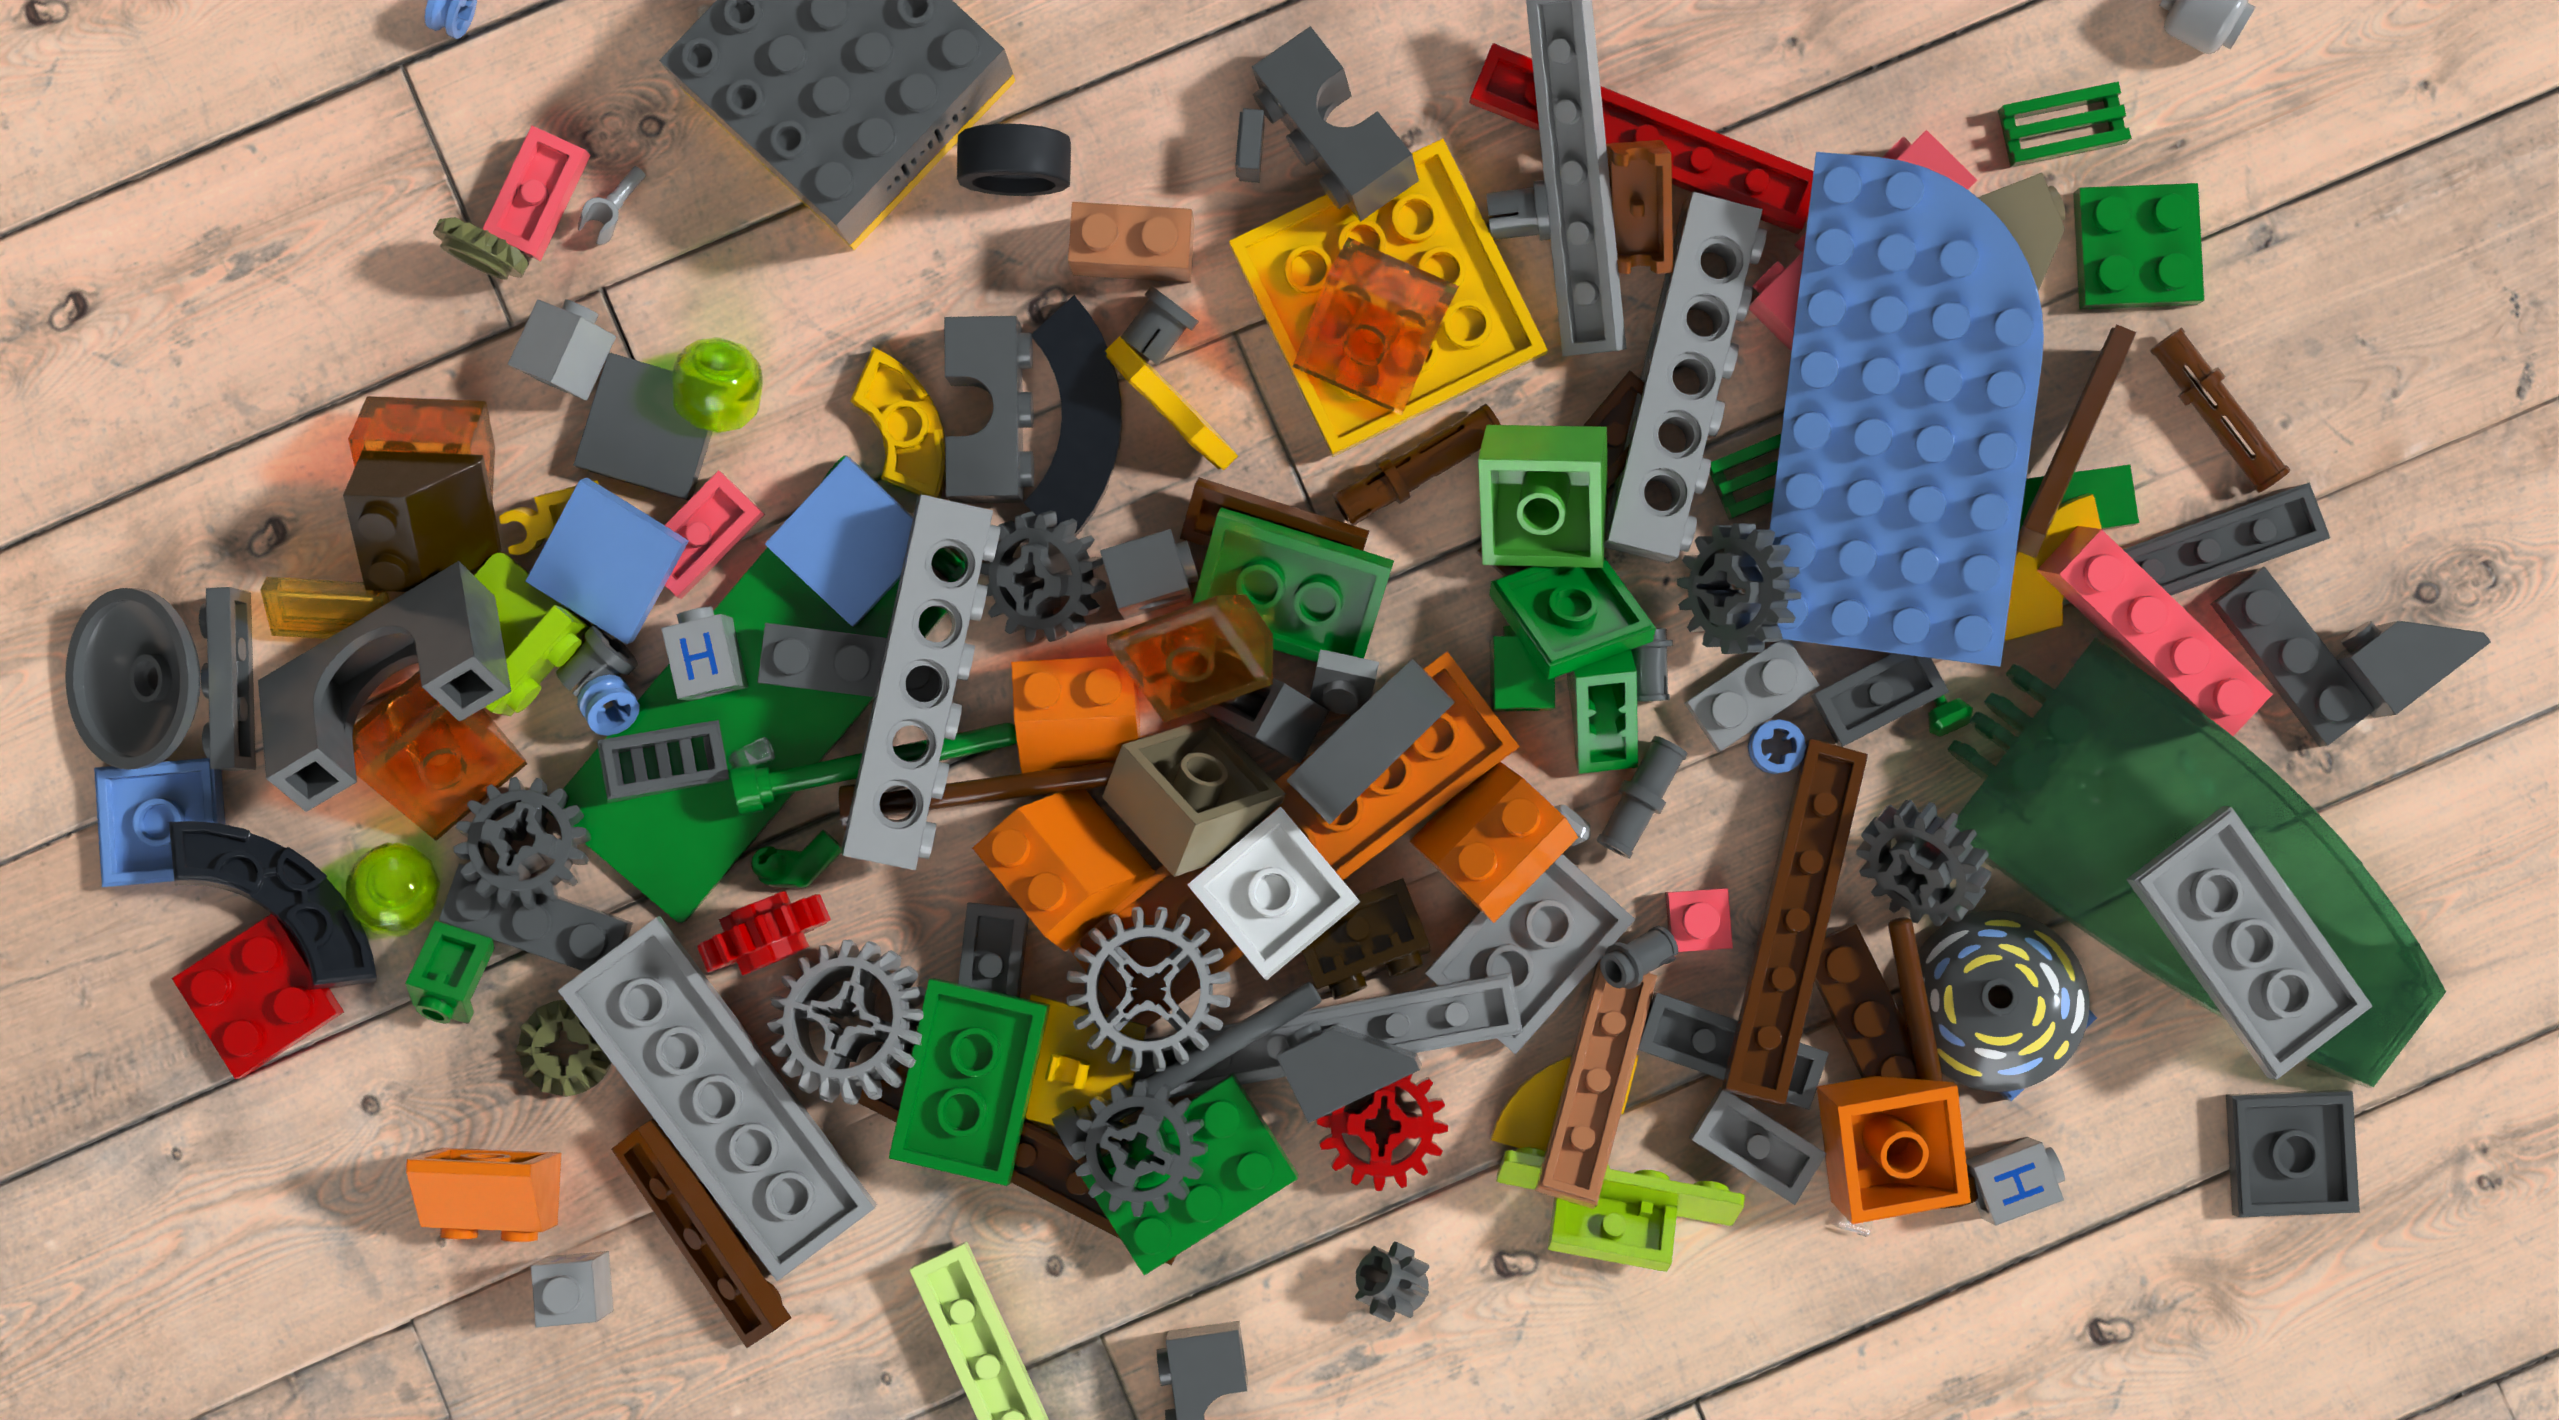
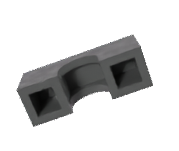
[1252,26,1419,222]
[944,316,1034,504]
[1157,1321,1248,1420]

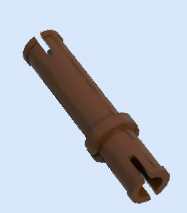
[2150,327,2290,493]
[1332,404,1501,526]

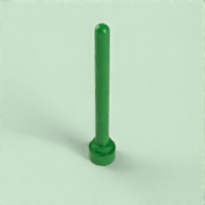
[730,723,1017,815]

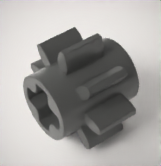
[1355,1241,1430,1322]

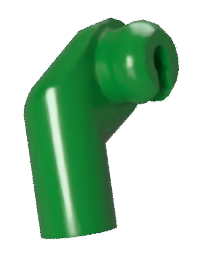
[751,829,842,889]

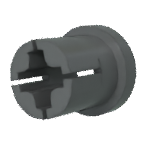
[1487,180,1551,241]
[1121,286,1199,365]
[556,624,638,698]

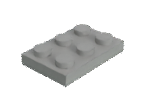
[1424,854,1635,1055]

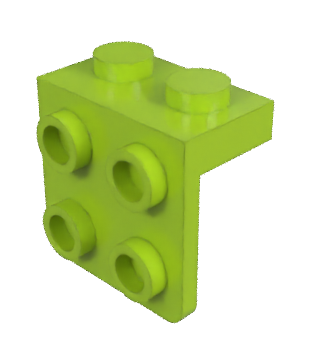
[474,553,590,716]

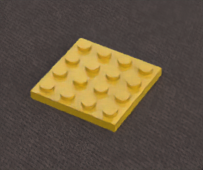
[1229,138,1548,457]

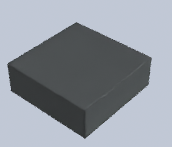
[1235,108,1265,183]

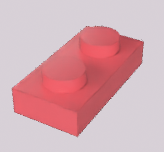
[483,125,591,262]
[665,470,765,599]

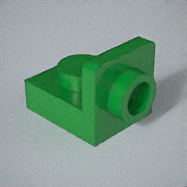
[405,920,495,1024]

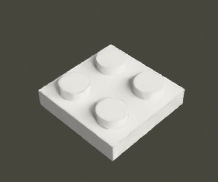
[1187,807,1360,980]

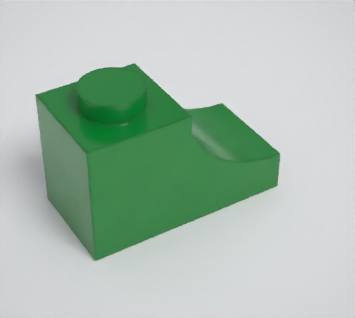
[1567,650,1638,774]

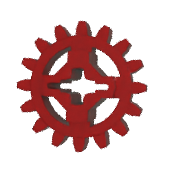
[697,891,831,976]
[1316,1074,1448,1191]

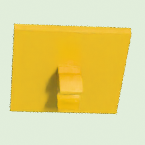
[1025,994,1148,1126]

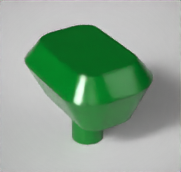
[1928,695,1973,737]

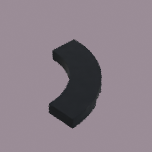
[1024,295,1122,537]
[169,821,377,989]

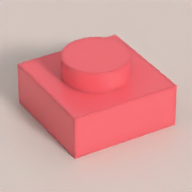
[1665,888,1733,952]

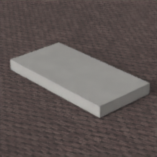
[2126,806,2372,1080]

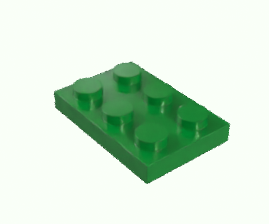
[1187,507,1394,662]
[888,978,1050,1186]
[1081,1073,1299,1276]

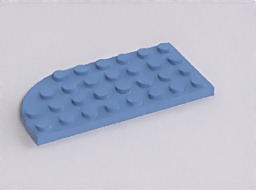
[1770,152,2044,667]

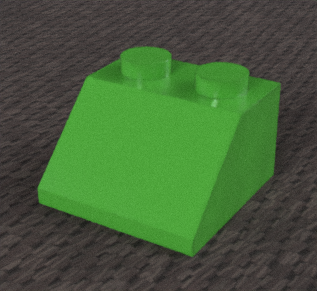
[1478,425,1608,568]

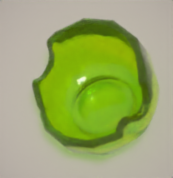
[672,337,763,433]
[345,842,440,937]

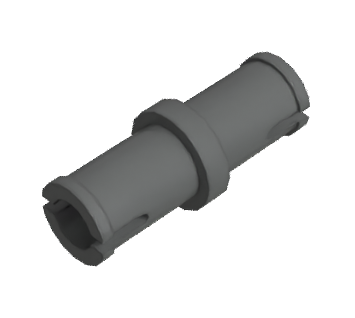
[1597,736,1688,859]

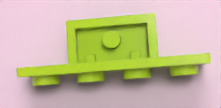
[1496,1147,1745,1272]

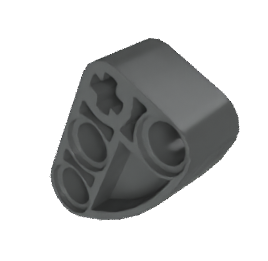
[1286,659,1455,825]

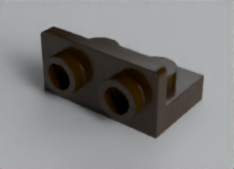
[1302,878,1431,1000]

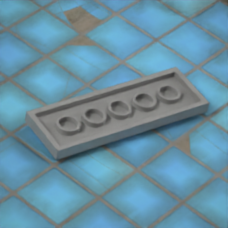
[558,916,877,1281]

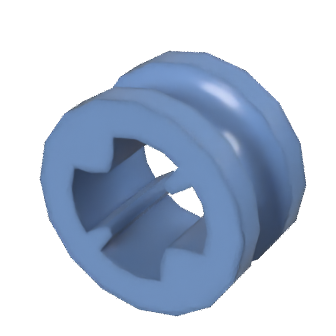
[425,0,477,39]
[577,674,639,736]
[1747,719,1806,774]

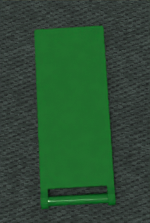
[549,455,981,923]

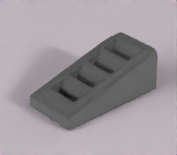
[597,720,729,803]

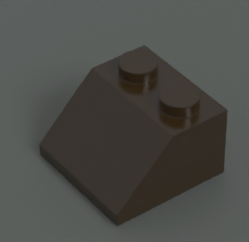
[343,450,502,592]

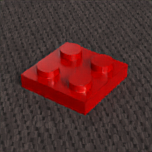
[171,914,344,1079]

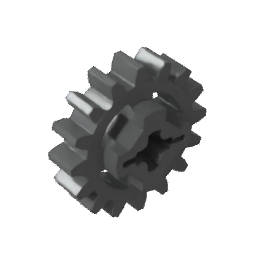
[980,511,1106,642]
[1677,523,1801,654]
[453,777,591,910]
[1856,800,1991,926]
[1071,1079,1208,1217]

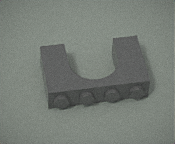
[258,561,511,812]

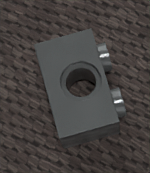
[1100,529,1199,619]

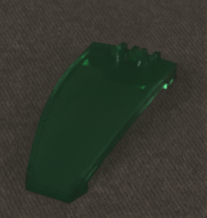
[1947,637,2446,1088]

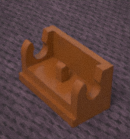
[1606,140,1673,274]

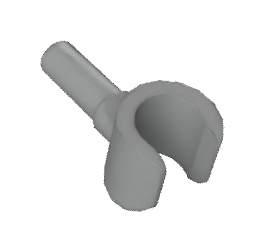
[578,166,646,245]

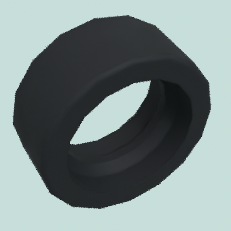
[957,124,1071,196]

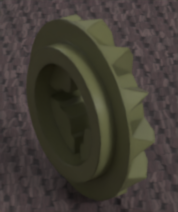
[433,217,529,280]
[515,1000,612,1097]

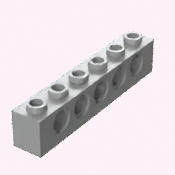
[1604,192,1767,563]
[841,494,1000,871]

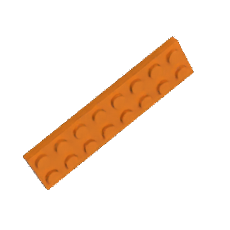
[1069,651,1520,1028]

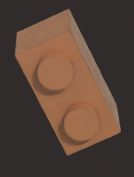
[1068,202,1194,283]

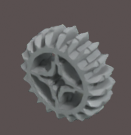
[1066,907,1231,1072]
[767,940,926,1105]

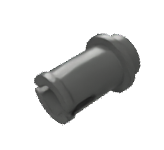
[1631,628,1673,701]
[1600,926,1678,989]

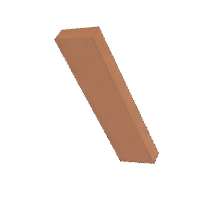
[1535,959,1658,1209]

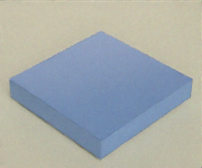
[765,456,913,627]
[525,478,689,644]
[94,758,225,887]

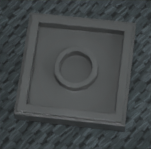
[573,352,726,501]
[2226,1090,2360,1217]

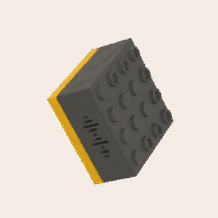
[659,0,1016,251]

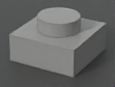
[1310,649,1379,716]

